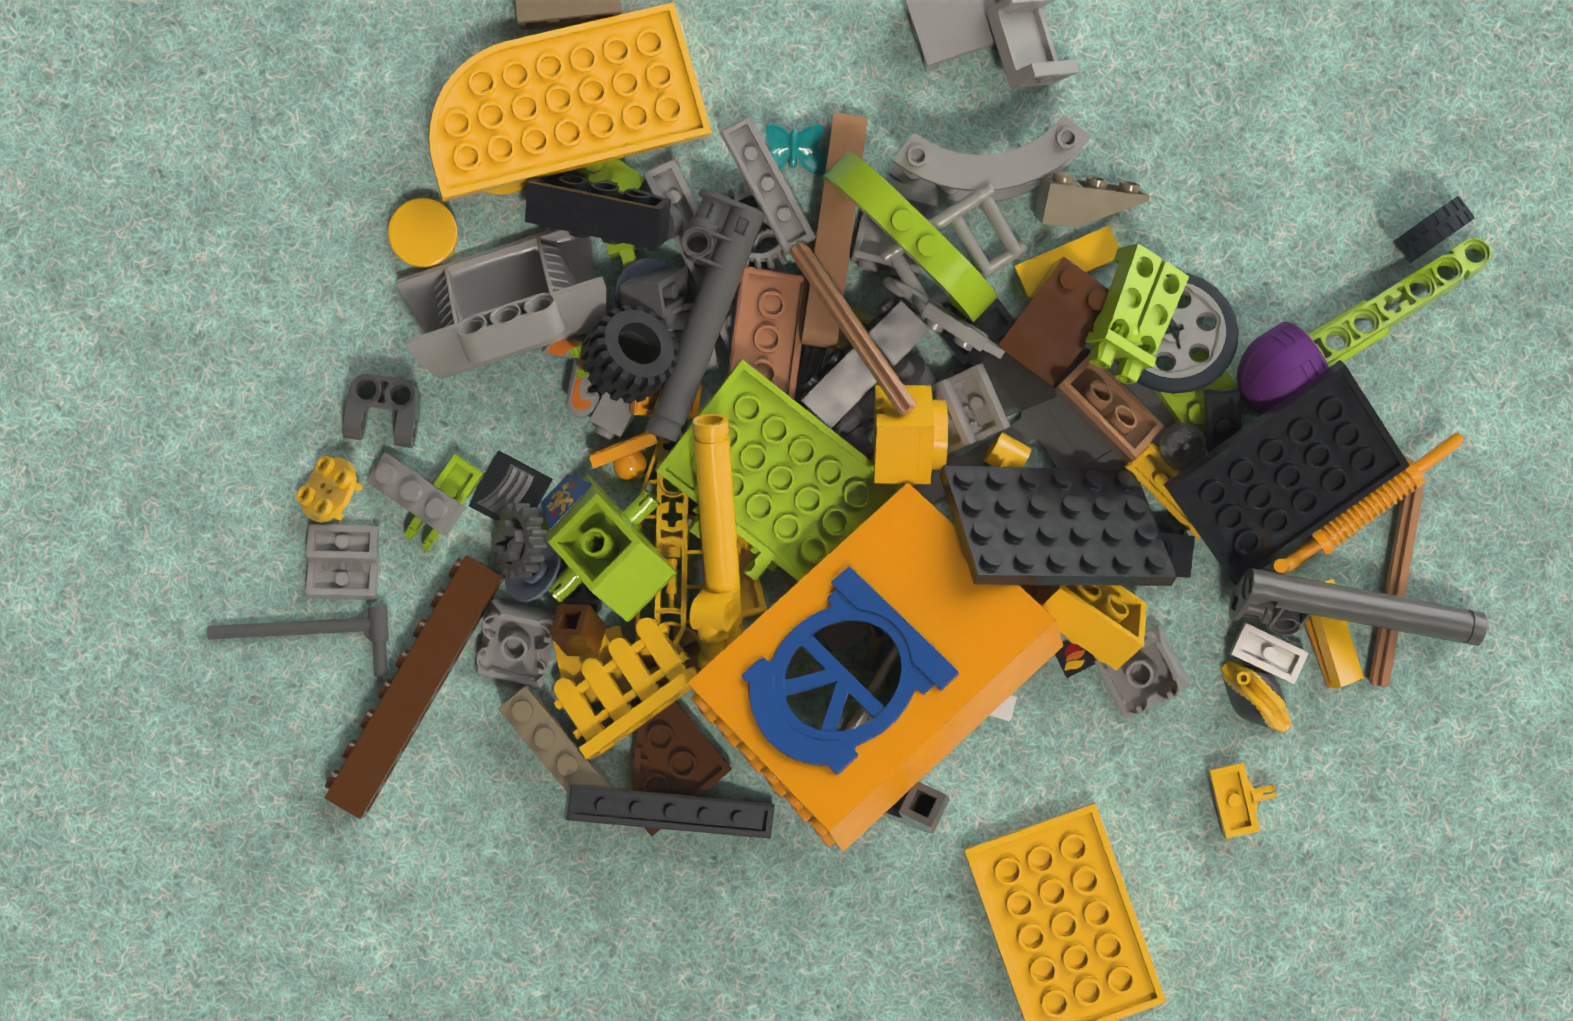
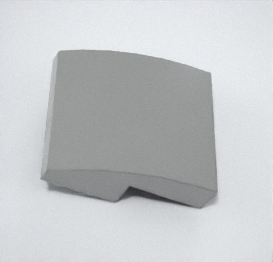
[931,363,1011,455]
[305,524,379,600]

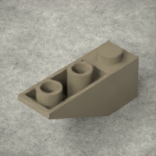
[1034,172,1150,228]

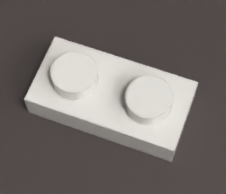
[1229,623,1309,684]

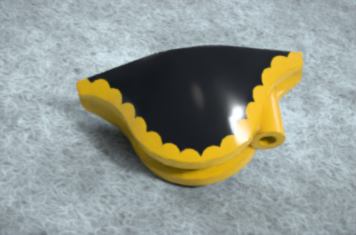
[1220,660,1291,733]

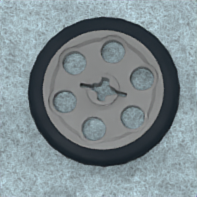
[1116,273,1239,394]

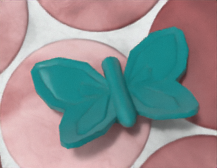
[766,123,827,174]

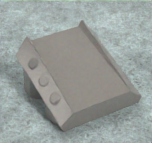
[475,598,556,687]
[1094,624,1191,719]

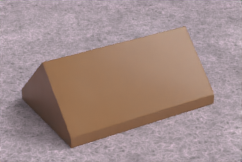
[1053,354,1164,464]

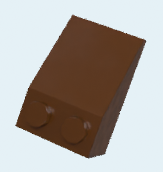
[997,256,1109,387]

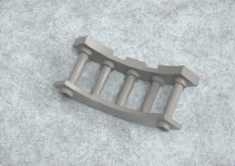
[889,115,1092,203]

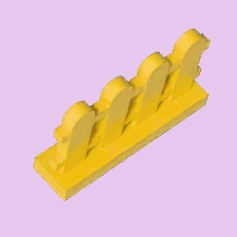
[554,618,701,760]

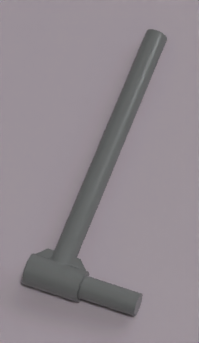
[207,606,389,676]

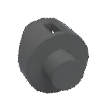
[892,354,936,386]

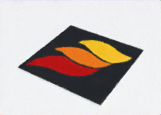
[1055,639,1096,678]

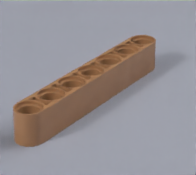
[802,112,868,349]

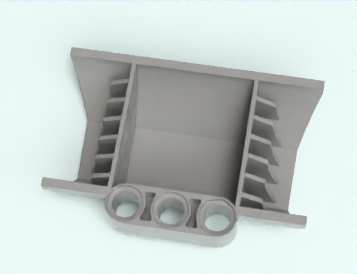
[396,229,606,379]

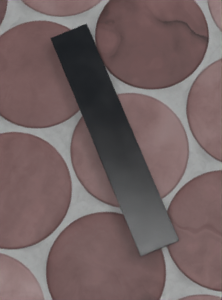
[564,783,775,839]

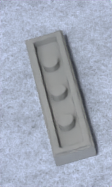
[719,115,816,255]

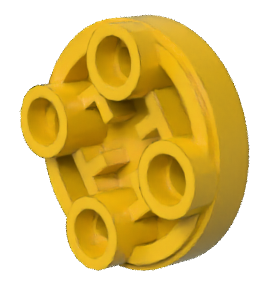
[388,198,459,268]

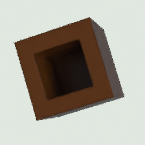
[549,604,607,657]

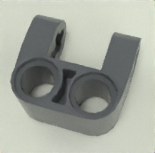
[342,374,421,448]

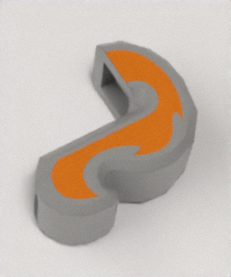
[541,335,601,419]

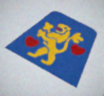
[541,474,593,529]

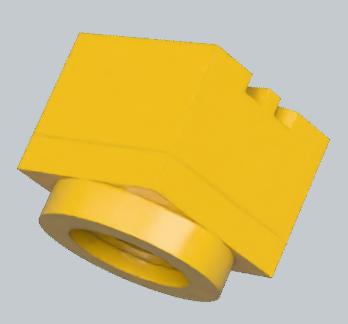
[872,385,948,484]

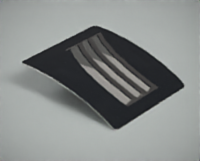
[469,451,553,520]

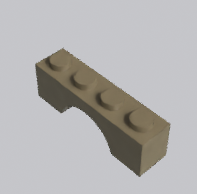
[498,685,615,791]

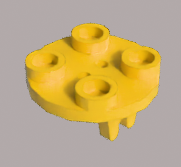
[296,455,363,523]

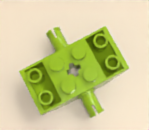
[541,475,678,622]

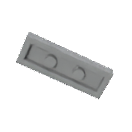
[366,453,466,536]

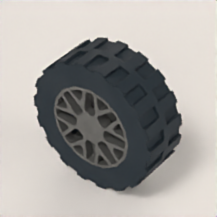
[1394,196,1475,263]

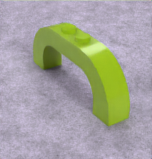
[822,151,997,323]

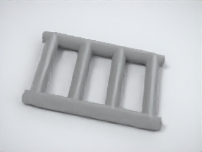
[880,183,1027,317]

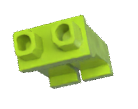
[1085,244,1189,384]

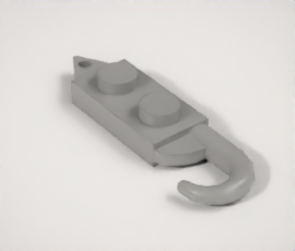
[883,277,1005,359]

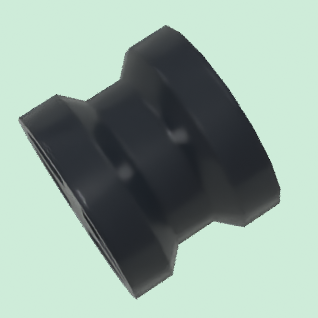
[566,583,602,613]

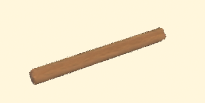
[790,241,916,416]
[1369,486,1424,687]

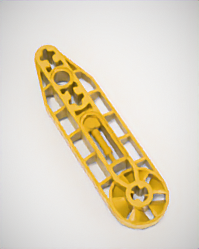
[635,432,705,688]

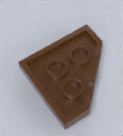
[632,701,732,837]

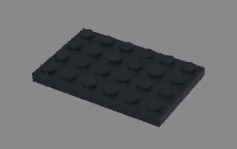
[1163,360,1410,586]
[939,465,1177,586]

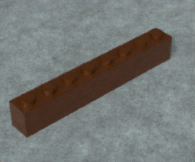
[324,555,506,819]

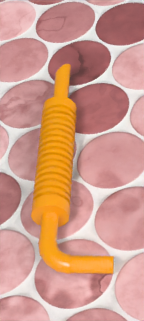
[1273,433,1464,575]

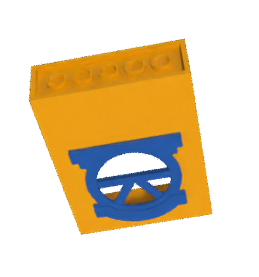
[688,483,1063,852]

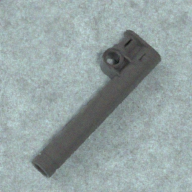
[645,189,765,443]
[1228,568,1487,646]

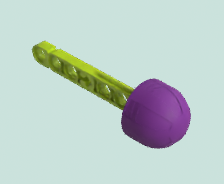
[1237,238,1492,415]

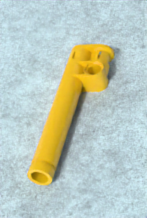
[690,414,744,669]

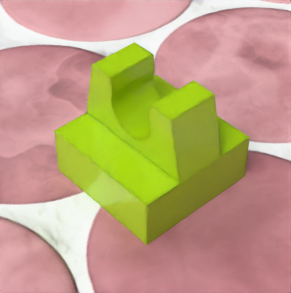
[606,243,640,267]

